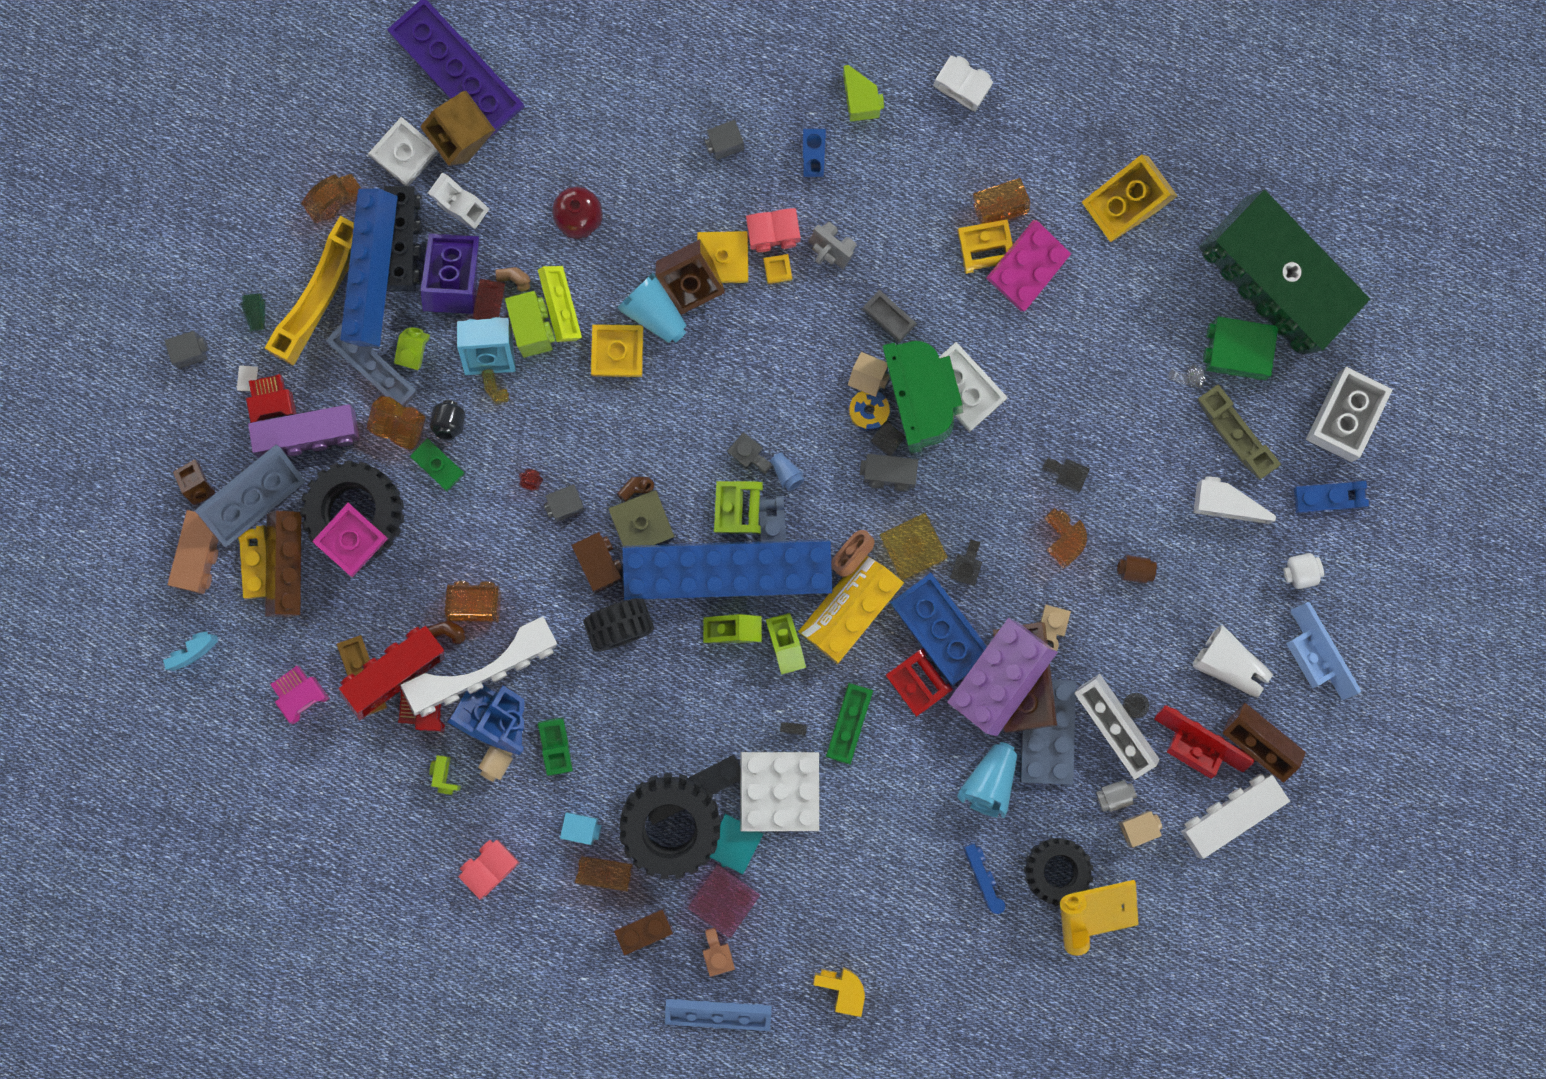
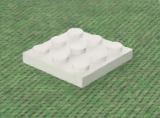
[740,752,819,831]

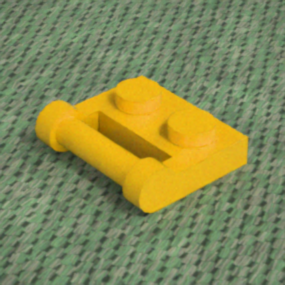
[957,219,1013,274]

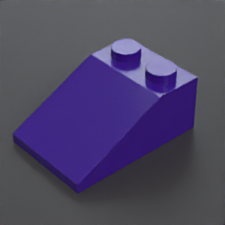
[421,233,480,314]

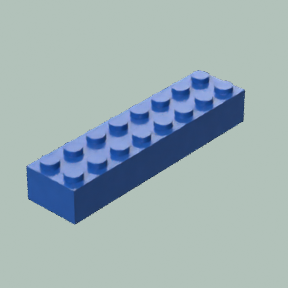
[622,539,832,600]

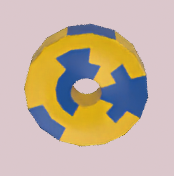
[849,391,890,431]

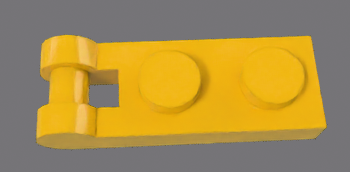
[238,525,266,599]

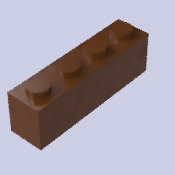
[265,511,302,617]

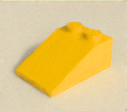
[1082,154,1177,242]

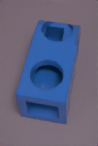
[803,129,826,177]

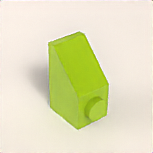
[843,65,884,122]
[765,613,806,675]
[703,614,762,643]

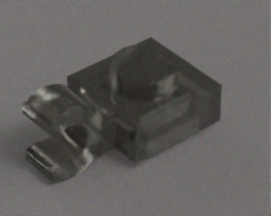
[1042,457,1090,493]
[949,539,982,587]

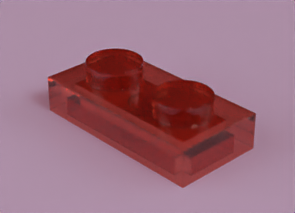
[473,279,505,320]

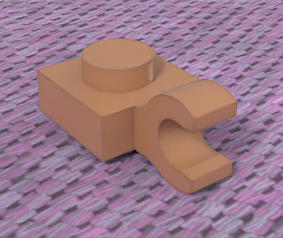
[703,927,735,977]

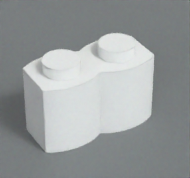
[933,56,993,112]

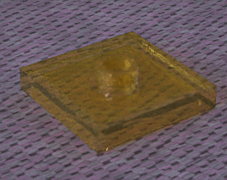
[879,512,948,581]

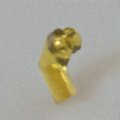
[481,369,510,405]

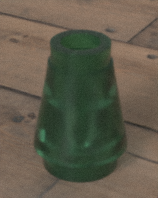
[240,293,266,331]

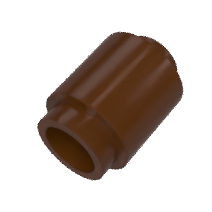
[1117,555,1157,584]

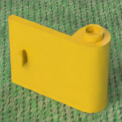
[1060,880,1138,956]

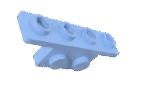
[1286,602,1361,700]

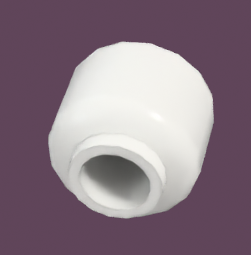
[1283,553,1324,589]

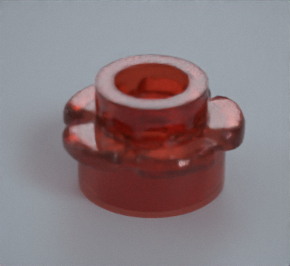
[518,469,544,491]

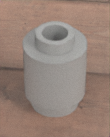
[1096,779,1137,812]

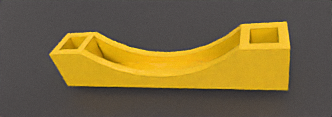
[265,216,354,366]

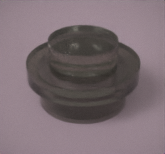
[1123,692,1149,718]

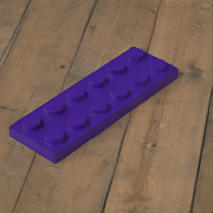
[387,0,525,140]

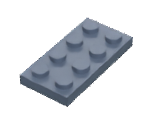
[195,444,305,548]
[1020,680,1076,785]

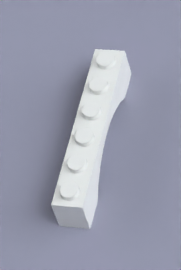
[401,616,557,717]

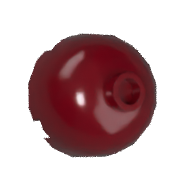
[552,186,603,239]

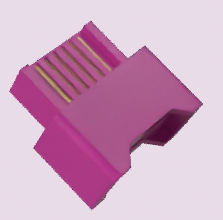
[270,665,330,724]

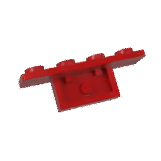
[1154,705,1255,779]

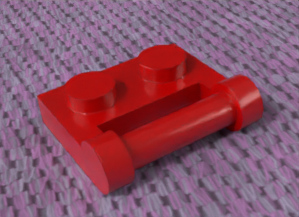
[885,648,953,717]

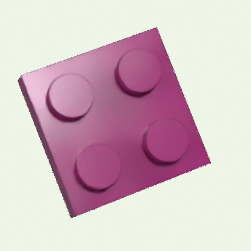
[312,503,388,577]

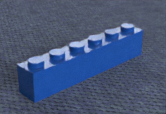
[340,188,397,347]

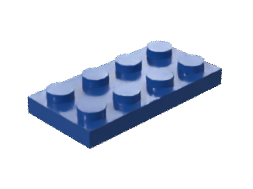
[889,573,987,686]

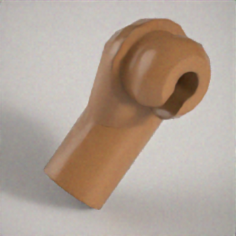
[495,267,531,292]

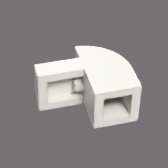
[428,173,489,229]

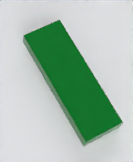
[826,683,873,765]

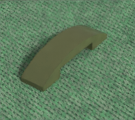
[1197,384,1282,480]

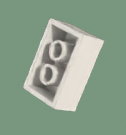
[1306,367,1393,462]

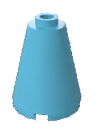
[617,273,687,343]
[957,742,1017,818]

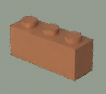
[167,510,218,594]

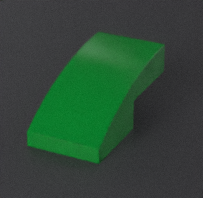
[538,717,573,776]

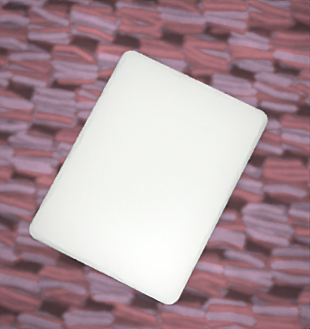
[237,366,258,391]

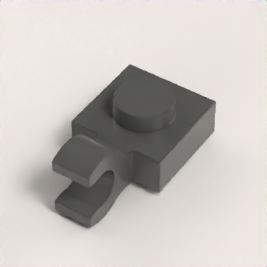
[727,432,772,475]

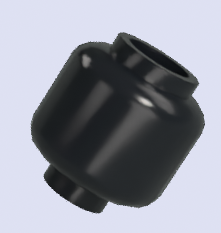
[430,400,465,440]

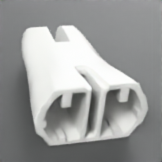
[1193,625,1273,698]

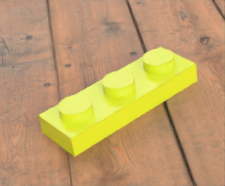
[538,266,582,342]

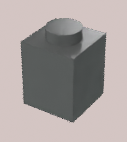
[704,120,744,160]
[164,331,209,369]
[544,484,586,522]

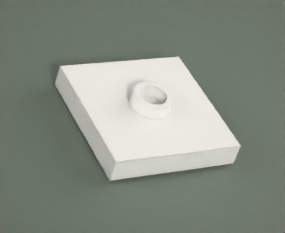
[368,117,439,186]

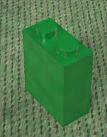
[1203,316,1278,381]

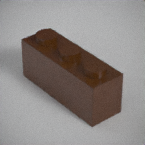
[1222,703,1306,783]

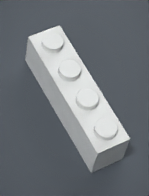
[1075,674,1160,780]
[1181,773,1290,859]

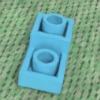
[163,632,218,671]

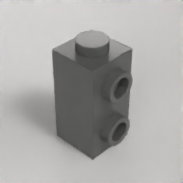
[859,454,919,492]

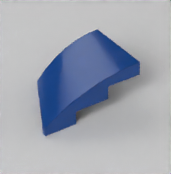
[447,684,524,755]

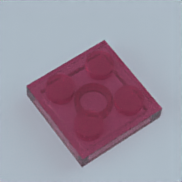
[688,865,760,938]

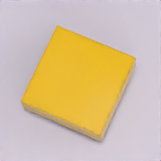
[763,254,792,284]

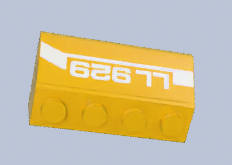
[798,556,904,665]

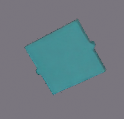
[710,814,764,874]

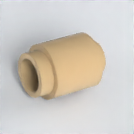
[478,746,513,782]

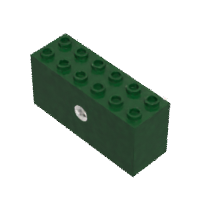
[1198,189,1371,354]

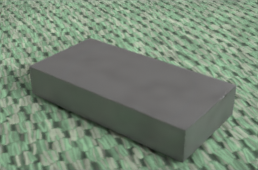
[862,290,917,343]

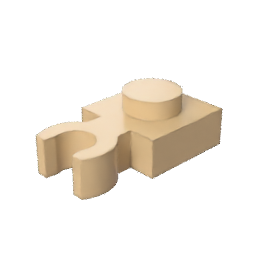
[1040,605,1071,651]

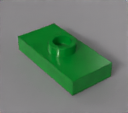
[410,438,465,492]

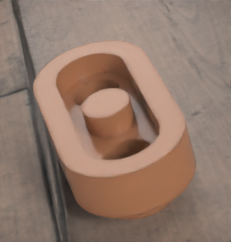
[831,530,875,577]

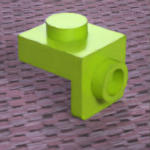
[394,327,430,370]
[429,755,461,795]

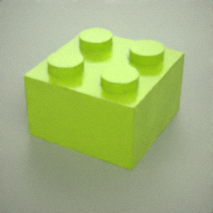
[505,291,555,358]

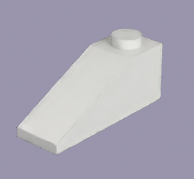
[1193,477,1276,524]

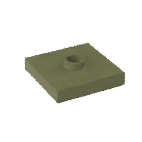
[608,490,675,547]

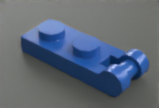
[1294,481,1369,513]
[962,843,1005,914]

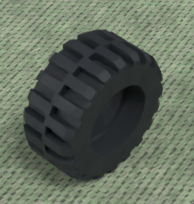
[300,461,404,558]
[619,773,720,879]

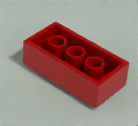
[338,625,445,721]

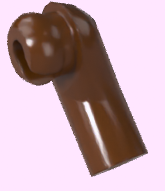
[616,477,655,502]

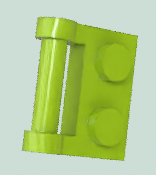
[714,481,763,534]

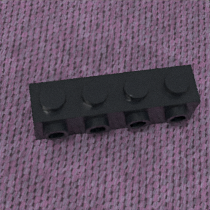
[384,186,423,292]

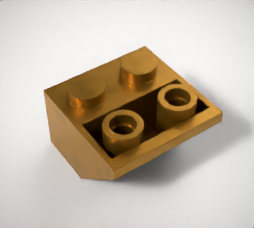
[420,91,495,166]

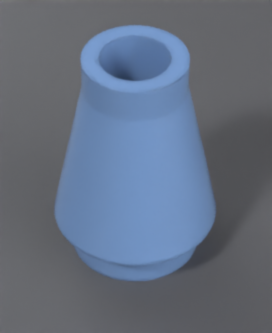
[770,452,805,491]

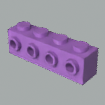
[248,404,360,459]

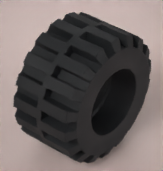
[583,598,655,652]
[1024,838,1094,905]

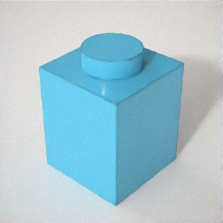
[560,812,602,845]

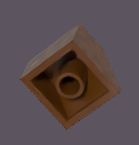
[656,239,725,315]

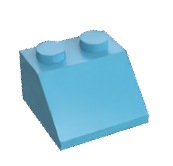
[457,317,516,375]

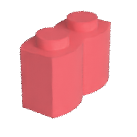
[746,208,801,253]
[458,840,520,900]

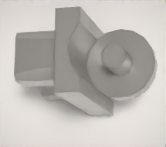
[808,222,857,269]

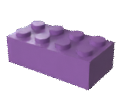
[947,618,1058,736]

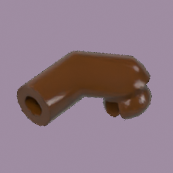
[427,620,466,644]

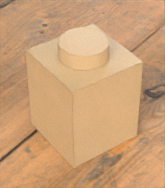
[848,352,890,397]
[1118,811,1163,848]

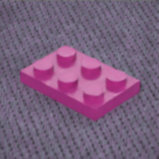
[986,220,1071,312]

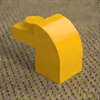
[813,967,865,1017]

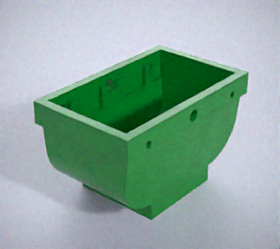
[882,341,963,454]

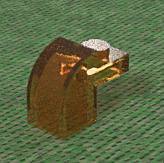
[301,174,362,223]
[1044,508,1087,568]

